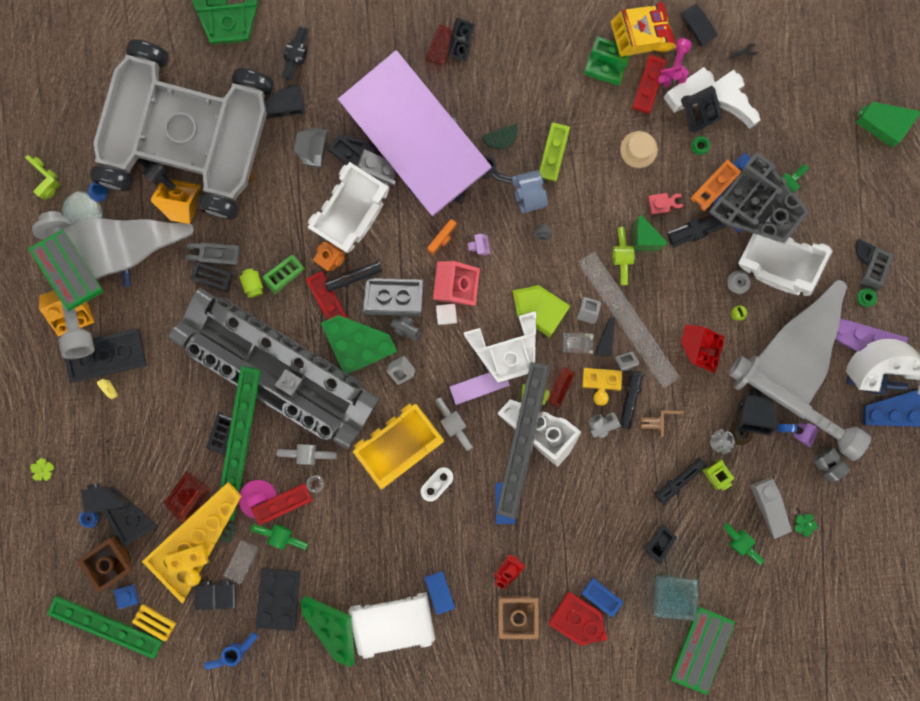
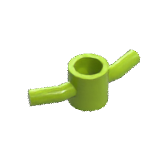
[613,227,634,285]

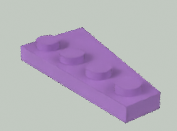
[835,318,908,375]

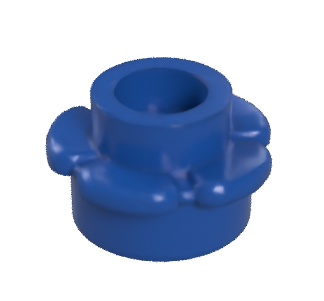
[79,511,99,528]

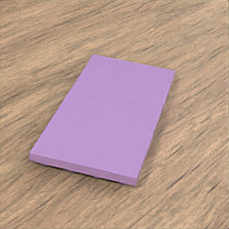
[338,50,492,216]

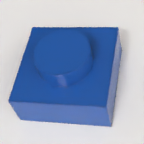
[113,584,139,609]

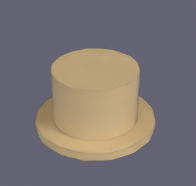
[620,131,658,168]

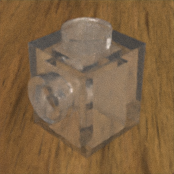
[562,332,594,354]

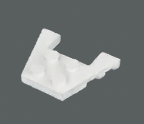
[464,311,536,383]

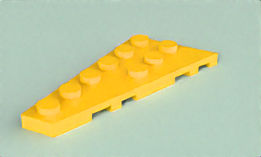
[142,482,242,604]

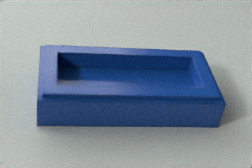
[424,571,455,615]
[581,577,624,618]

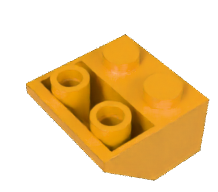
[39,290,94,337]

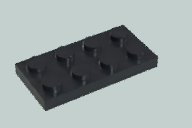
[65,328,147,383]

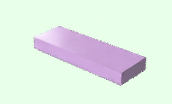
[450,372,510,405]

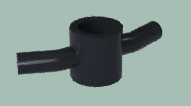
[482,156,512,185]
[137,158,176,191]

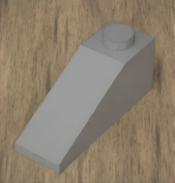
[749,478,792,539]

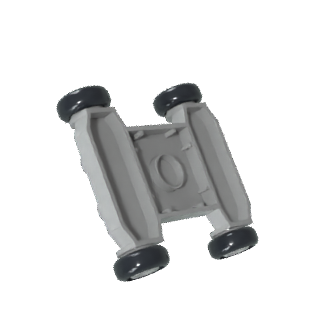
[90,39,274,220]

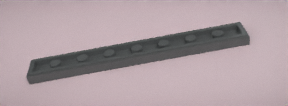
[496,362,551,519]

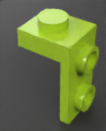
[25,155,61,201]

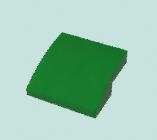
[584,36,630,86]

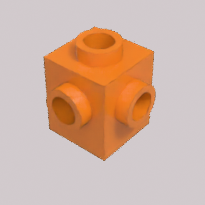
[313,241,346,271]

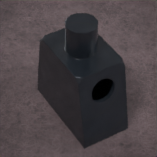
[735,388,778,436]

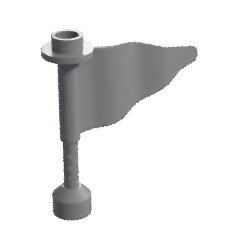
[32,211,194,359]
[729,280,871,461]

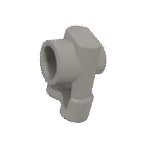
[588,412,621,438]

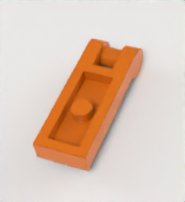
[690,159,741,211]

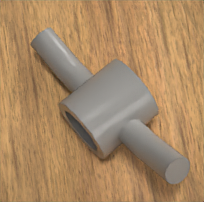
[435,398,472,451]
[277,444,337,465]

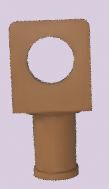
[641,411,684,437]

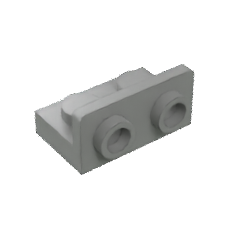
[357,150,396,186]

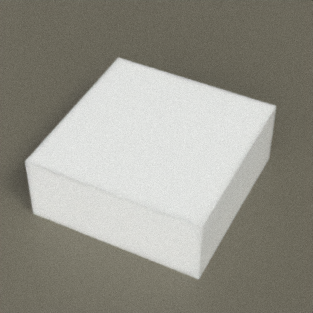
[436,304,457,325]

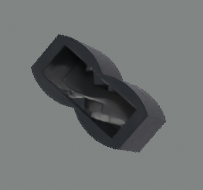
[195,579,237,610]

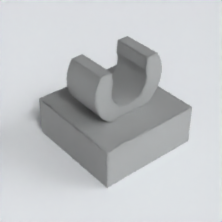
[275,369,302,397]

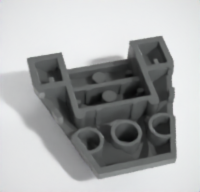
[709,152,809,243]

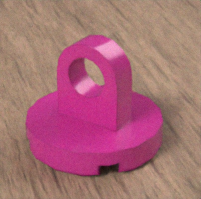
[239,480,277,518]

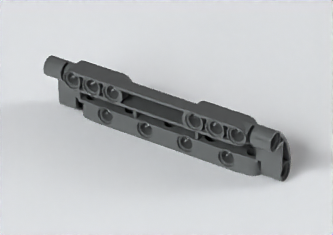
[168,288,380,450]

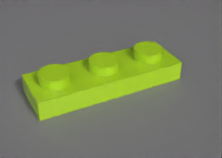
[539,122,570,183]

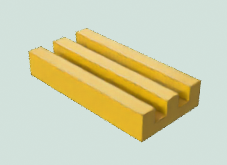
[132,604,177,642]

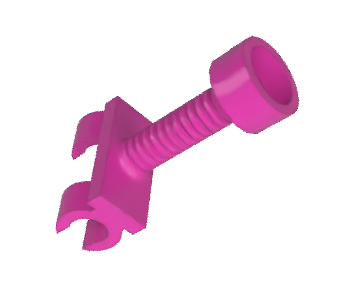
[658,38,692,87]

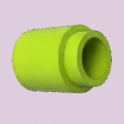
[239,269,263,298]

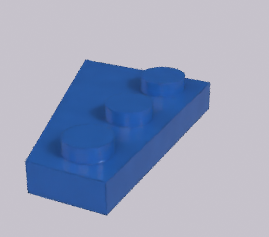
[863,389,920,427]

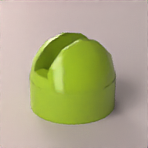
[731,305,747,321]

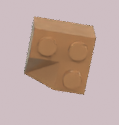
[498,595,539,639]

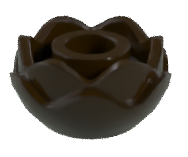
[729,422,753,445]

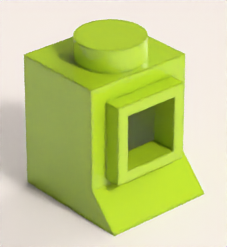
[702,459,734,491]

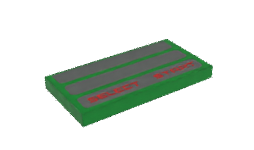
[28,229,104,312]
[670,606,735,695]

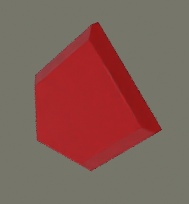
[548,591,608,646]

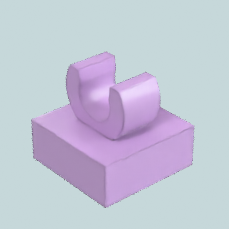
[468,234,491,256]

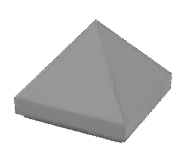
[615,352,639,371]

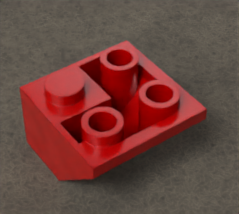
[681,324,725,373]

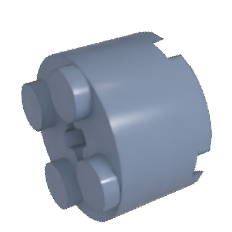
[511,170,548,214]

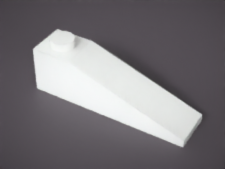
[498,399,581,467]

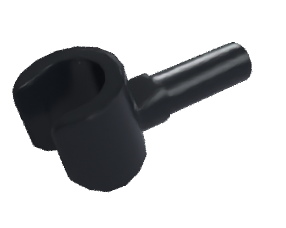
[731,44,758,58]

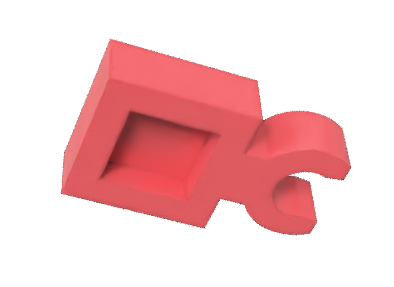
[647,193,683,216]

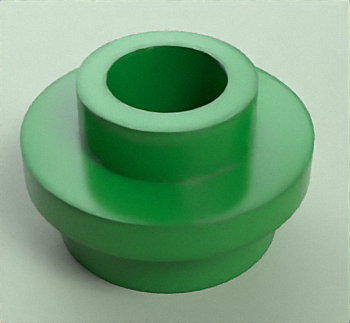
[691,136,710,155]
[857,288,877,307]

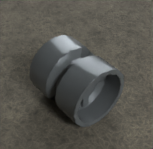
[813,447,850,483]

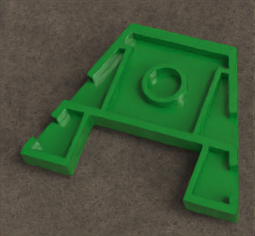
[192,0,259,45]

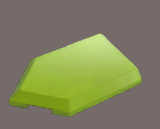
[512,285,570,338]

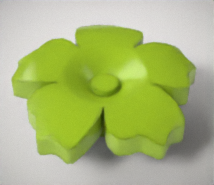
[30,458,54,481]

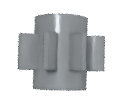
[710,429,735,454]

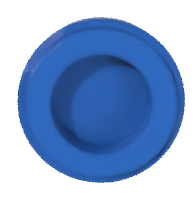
[87,183,108,202]
[777,424,797,432]

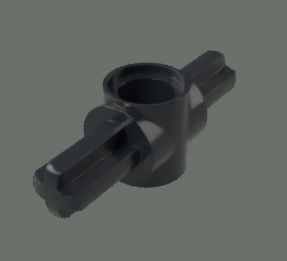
[282,26,309,81]

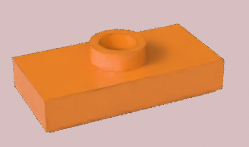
[427,219,457,255]

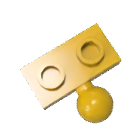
[582,368,622,406]
[164,544,209,587]

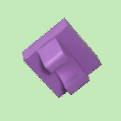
[793,423,819,448]

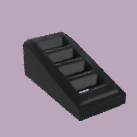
[594,317,615,357]
[206,412,232,455]

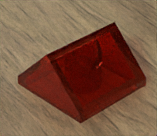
[163,471,211,522]

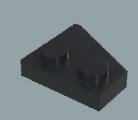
[328,134,378,166]

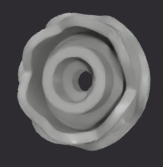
[727,270,751,294]

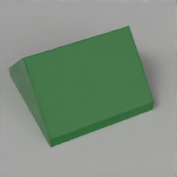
[632,215,668,252]

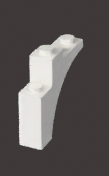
[664,67,761,129]

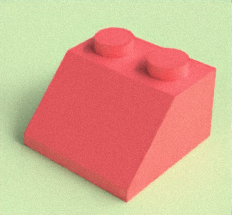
[433,261,480,306]

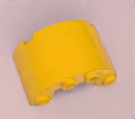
[353,404,444,489]

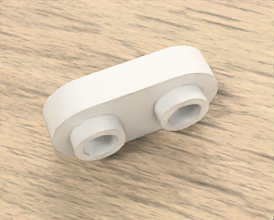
[421,467,453,501]

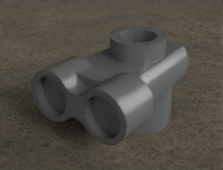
[391,315,422,342]

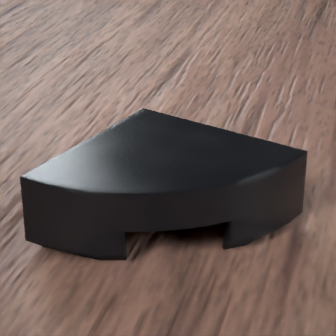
[855,239,876,265]

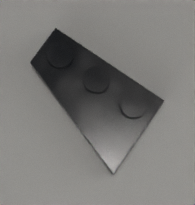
[103,486,159,547]

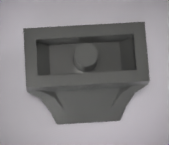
[294,127,328,168]

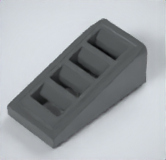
[859,247,894,291]

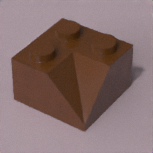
[77,536,133,593]

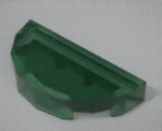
[482,124,518,150]

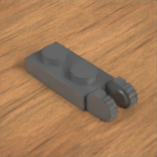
[185,243,240,266]

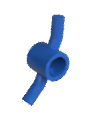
[204,632,258,670]

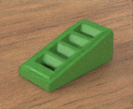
[263,254,305,295]

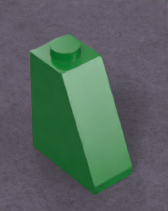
[855,102,920,148]

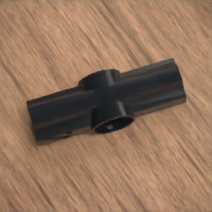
[667,215,727,248]

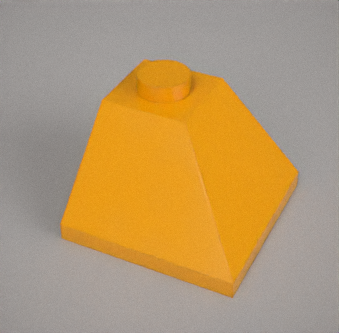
[151,179,201,224]

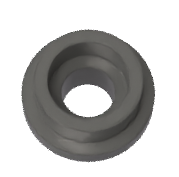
[533,225,552,241]

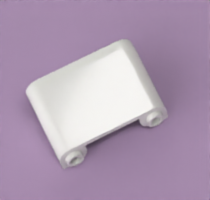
[348,592,435,658]

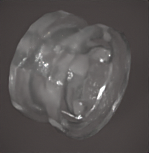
[306,475,325,493]

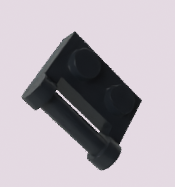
[681,85,723,132]

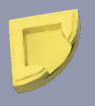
[97,379,118,399]

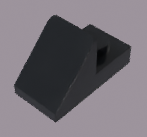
[642,524,677,564]

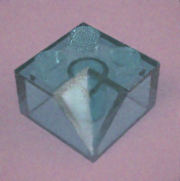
[653,575,699,620]

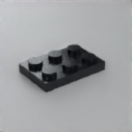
[255,568,301,631]

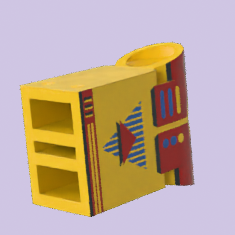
[610,2,676,57]

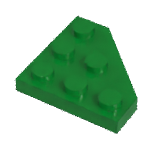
[321,315,397,374]
[301,596,355,668]

